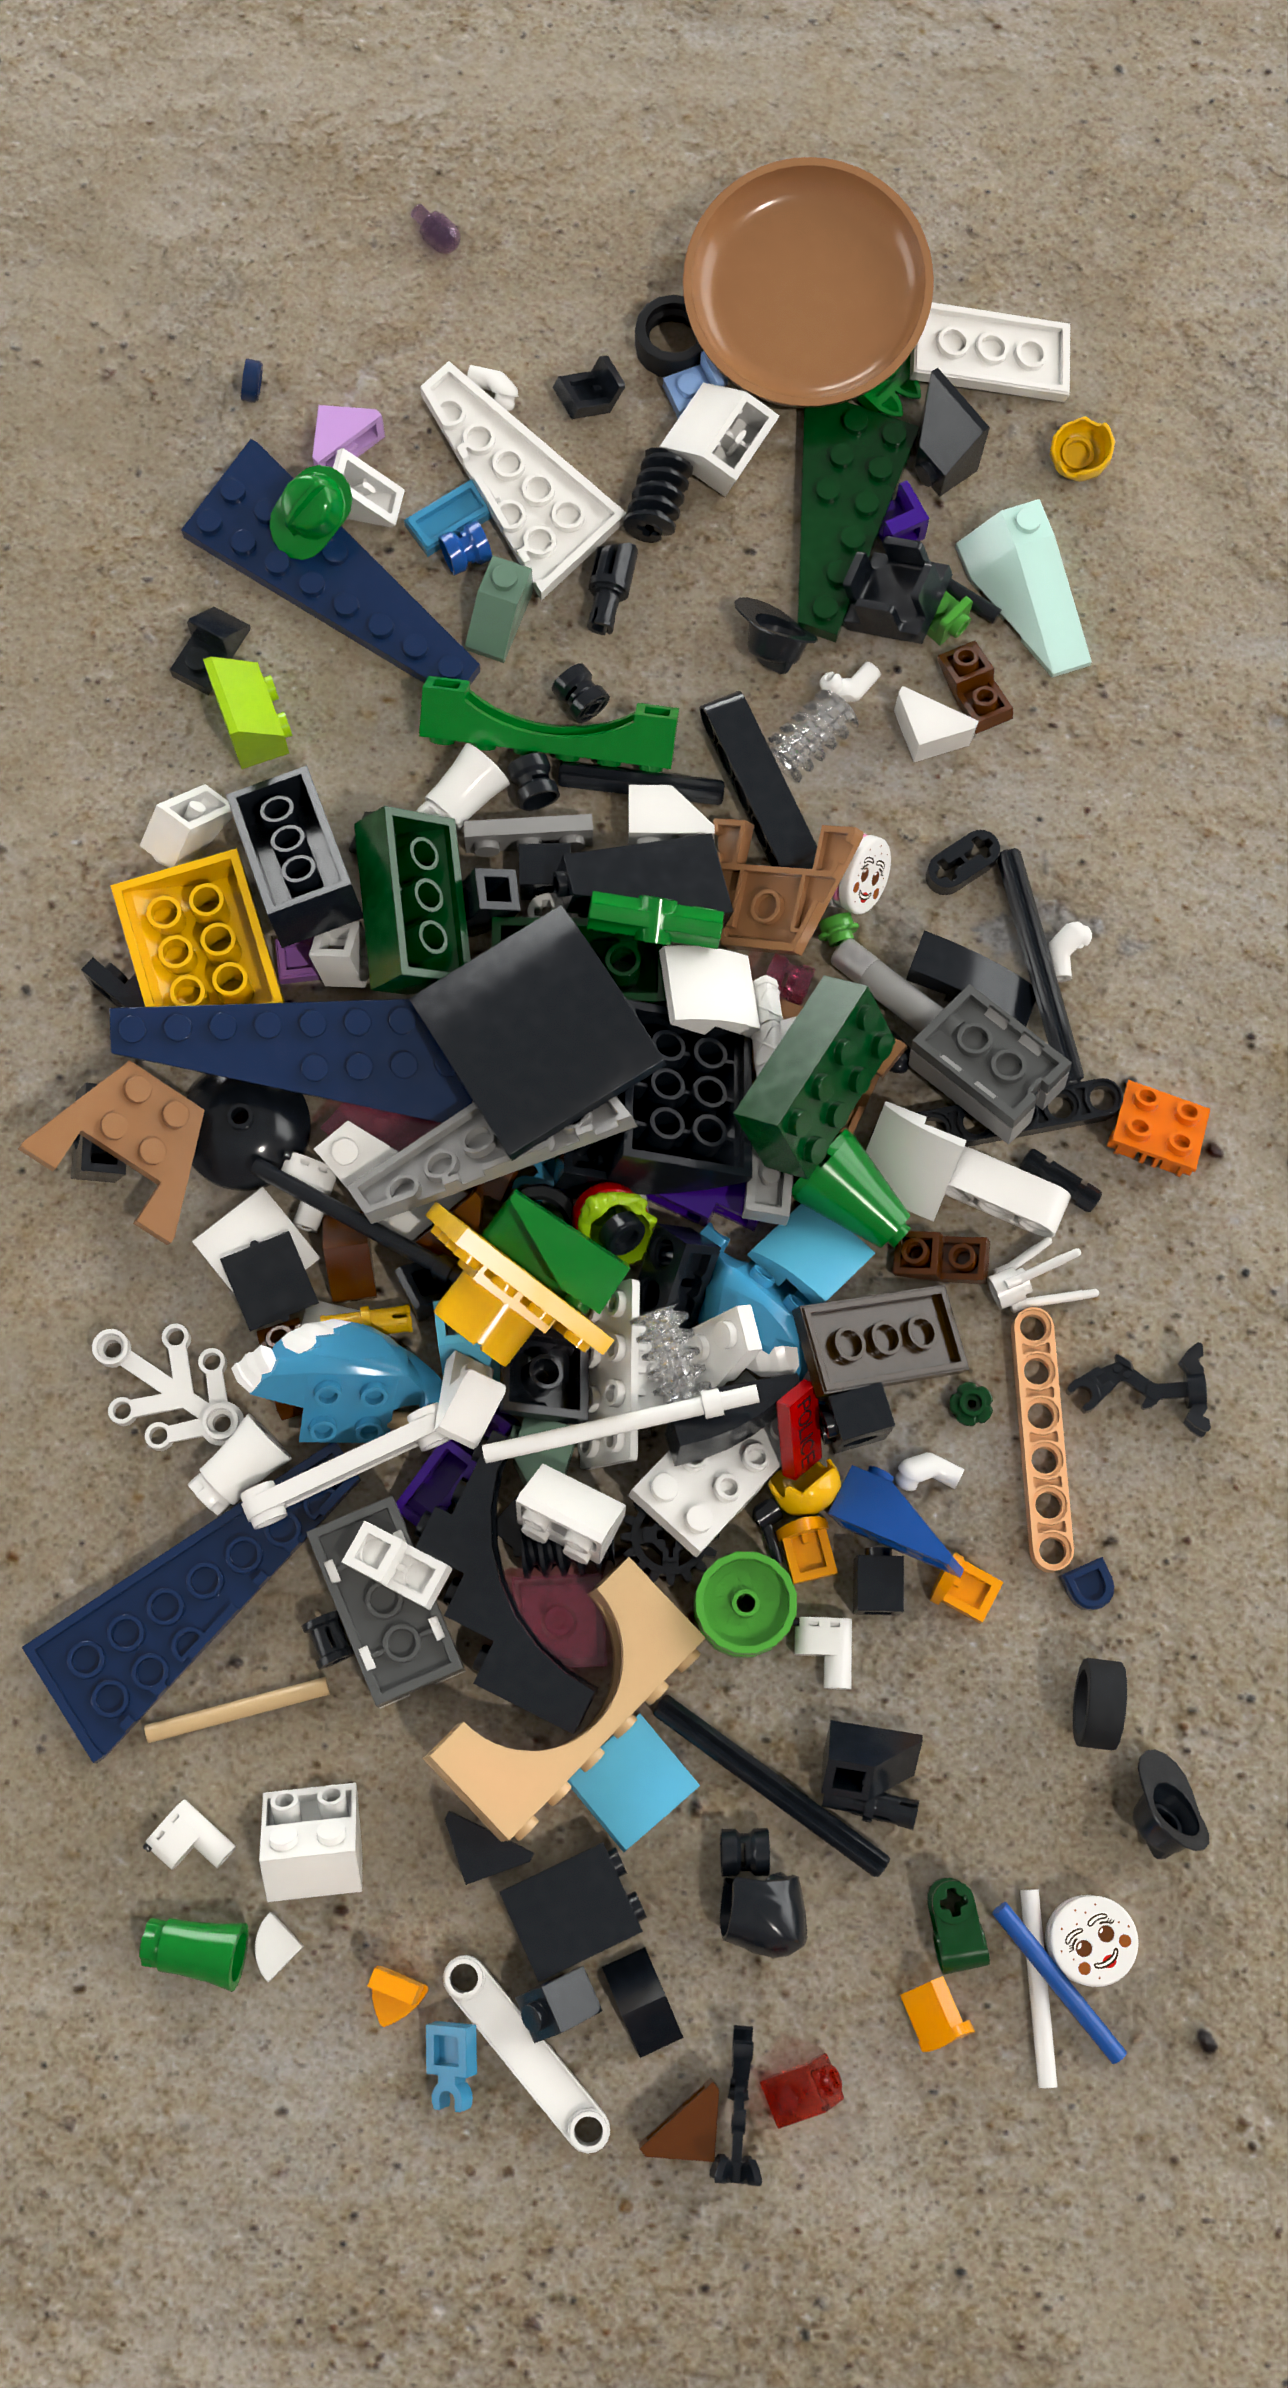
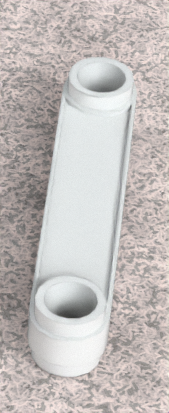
[240,1402,451,1529]
[443,1955,610,2154]

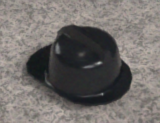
[734,597,818,674]
[1133,1749,1209,1860]

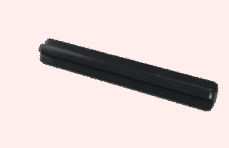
[558,762,725,805]

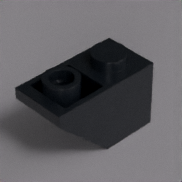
[821,1720,923,1801]

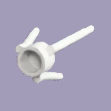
[987,1237,1099,1314]

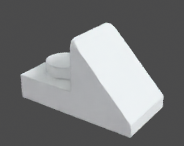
[434,1350,506,1449]

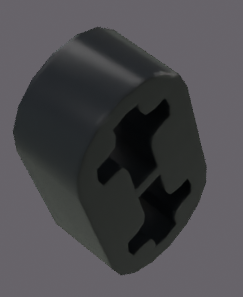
[926,830,1000,895]

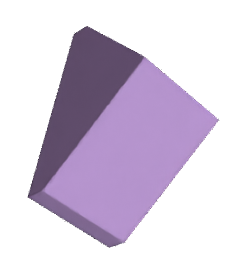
[312,405,385,467]

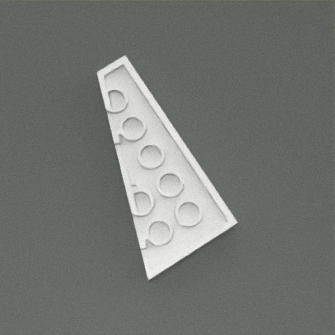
[420,361,627,601]

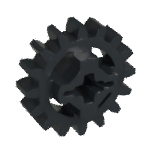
[620,1502,720,1588]

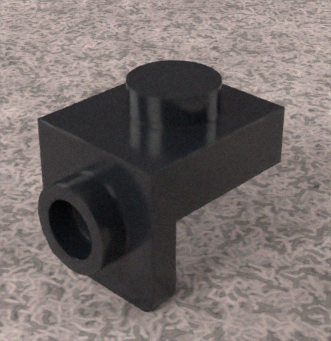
[553,355,625,419]

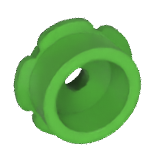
[818,912,859,947]

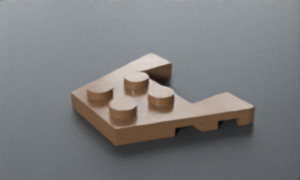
[713,818,864,956]
[18,1060,205,1245]

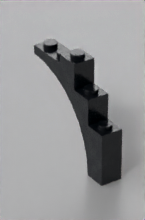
[414,1430,599,1734]

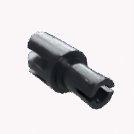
[587,542,638,635]

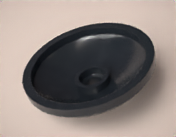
[187,1074,311,1191]

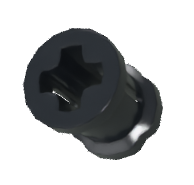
[301,1610,355,1670]

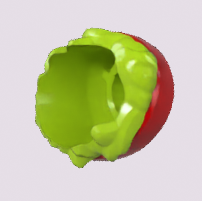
[572,1182,657,1265]

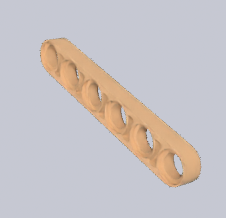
[1011,1307,1074,1573]

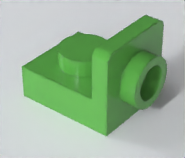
[927,591,973,646]

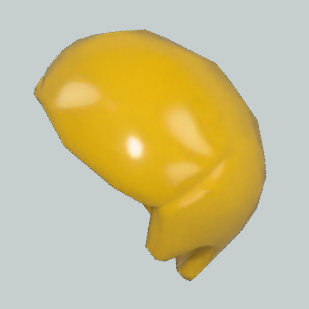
[1049,416,1115,482]
[768,1459,841,1516]

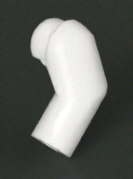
[819,662,881,702]
[895,1452,964,1491]

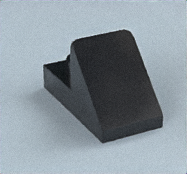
[170,607,251,695]
[81,957,145,1008]

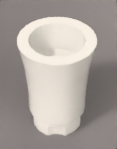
[416,743,510,830]
[188,1413,292,1516]

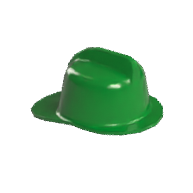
[270,465,353,560]

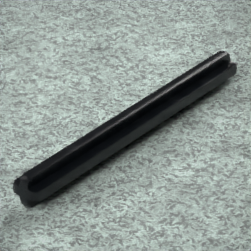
[997,848,1084,1086]
[653,1695,890,1877]

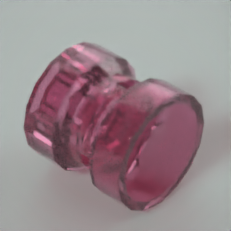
[766,953,816,1006]

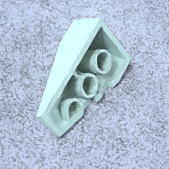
[955,499,1092,677]

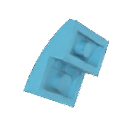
[747,1204,875,1304]
[568,1714,700,1853]

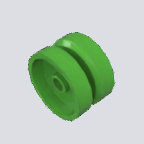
[694,1551,797,1658]

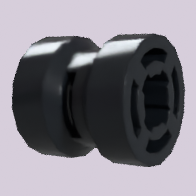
[552,663,610,723]
[507,753,560,811]
[720,1828,770,1877]

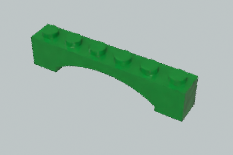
[419,676,679,773]

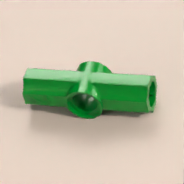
[587,890,724,949]

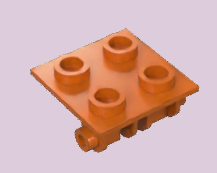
[1107,1080,1210,1177]

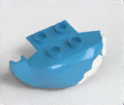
[697,1222,830,1405]
[231,1319,442,1443]

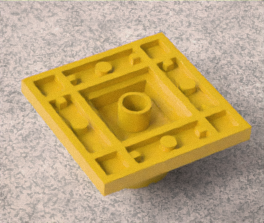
[425,1202,615,1367]

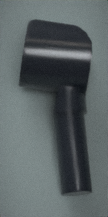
[752,1498,784,1563]

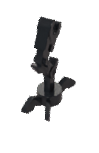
[1066,1342,1211,1438]
[709,2025,762,2187]

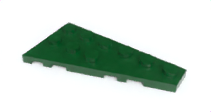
[797,402,920,643]

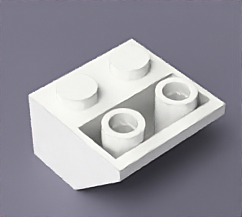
[660,383,779,497]
[516,1464,626,1565]
[259,1783,363,1902]

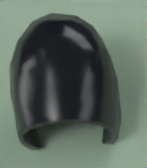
[720,1872,808,1958]

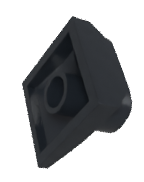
[500,1328,589,1425]

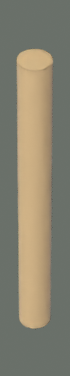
[144,1677,330,1743]

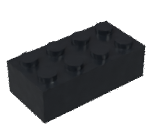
[226,765,363,948]

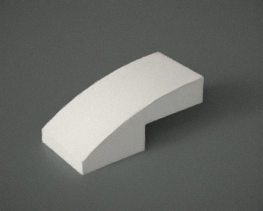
[342,1521,453,1610]

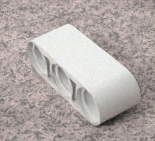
[945,1146,1071,1238]

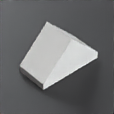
[333,448,405,527]
[894,686,979,762]

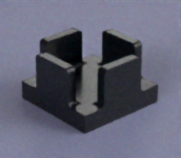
[843,536,953,644]

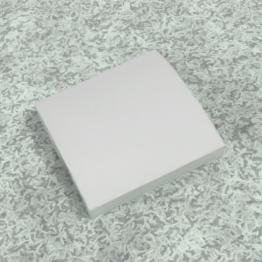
[659,945,760,1037]
[866,1101,966,1222]
[192,1187,320,1295]

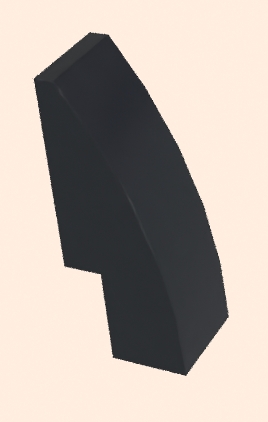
[906,930,1036,1027]
[665,1373,800,1467]

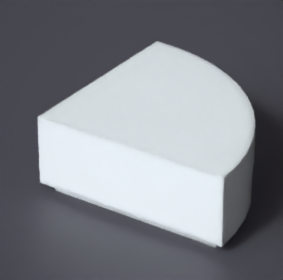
[255,1912,304,1982]

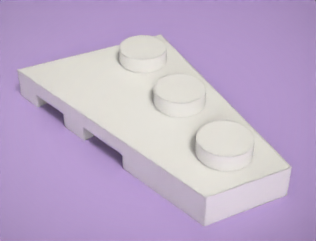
[314,1121,467,1240]
[676,1305,762,1402]

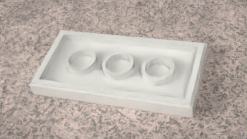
[910,302,1070,403]

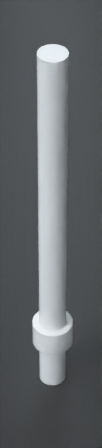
[482,1384,760,1463]

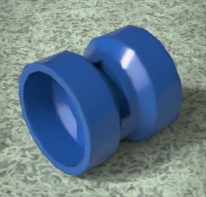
[438,521,492,575]

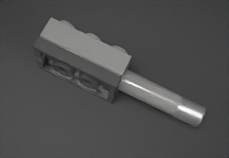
[831,938,1072,1145]

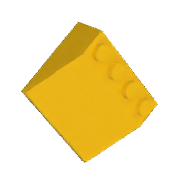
[110,848,285,1007]

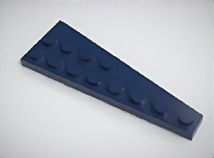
[181,439,480,685]
[109,999,472,1123]
[22,1443,361,1764]

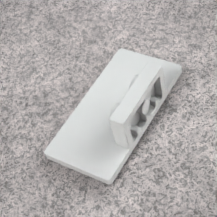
[578,1279,677,1470]

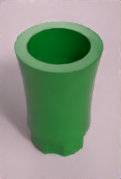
[139,1918,249,1992]

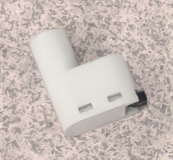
[281,1151,337,1233]
[792,1617,852,1690]
[143,1799,236,1870]

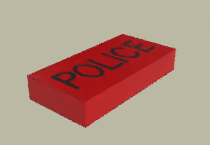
[776,1379,822,1481]

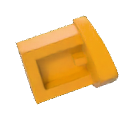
[776,1516,838,1585]
[930,1552,1004,1624]
[367,1966,429,2027]
[900,1976,975,2052]

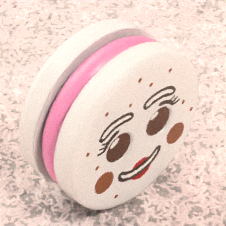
[828,833,891,915]
[1045,1895,1138,1987]

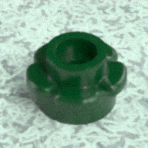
[949,1382,993,1426]

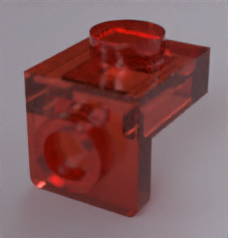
[760,2053,844,2129]

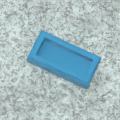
[404,480,492,557]

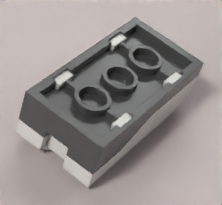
[306,1495,466,1709]

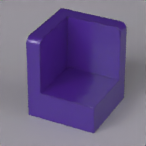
[878,480,929,543]

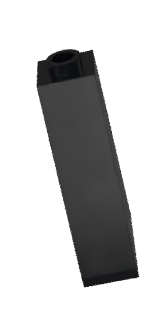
[552,833,734,930]

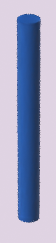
[992,1902,1127,2064]

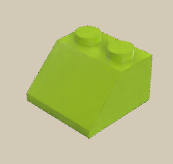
[203,657,293,769]

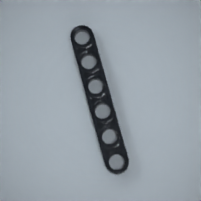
[870,1078,1123,1147]

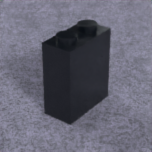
[499,1842,647,1982]

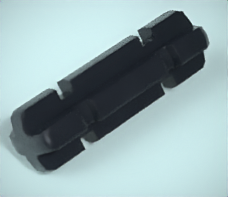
[1019,1149,1102,1212]

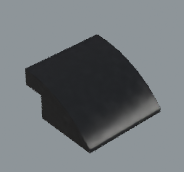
[409,905,666,1161]
[554,999,752,1195]

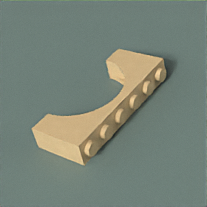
[423,1557,706,1842]

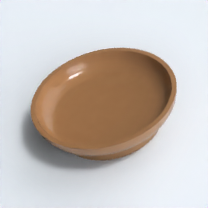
[683,157,934,408]

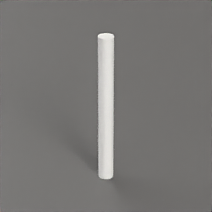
[1020,1889,1058,2088]

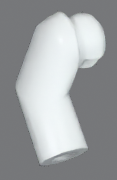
[467,365,518,411]
[1048,922,1092,982]

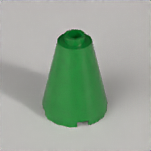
[791,1128,911,1248]

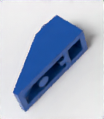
[828,1465,964,1578]

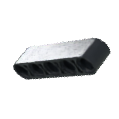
[700,691,817,869]

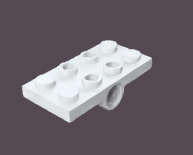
[628,1371,781,1558]

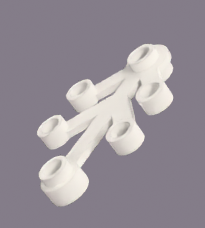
[92,1323,244,1451]

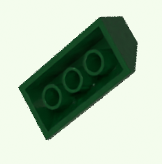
[354,806,471,995]

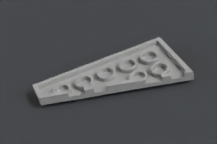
[347,1096,637,1224]

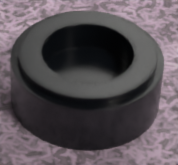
[598,1211,645,1256]

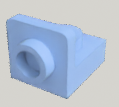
[663,351,728,419]

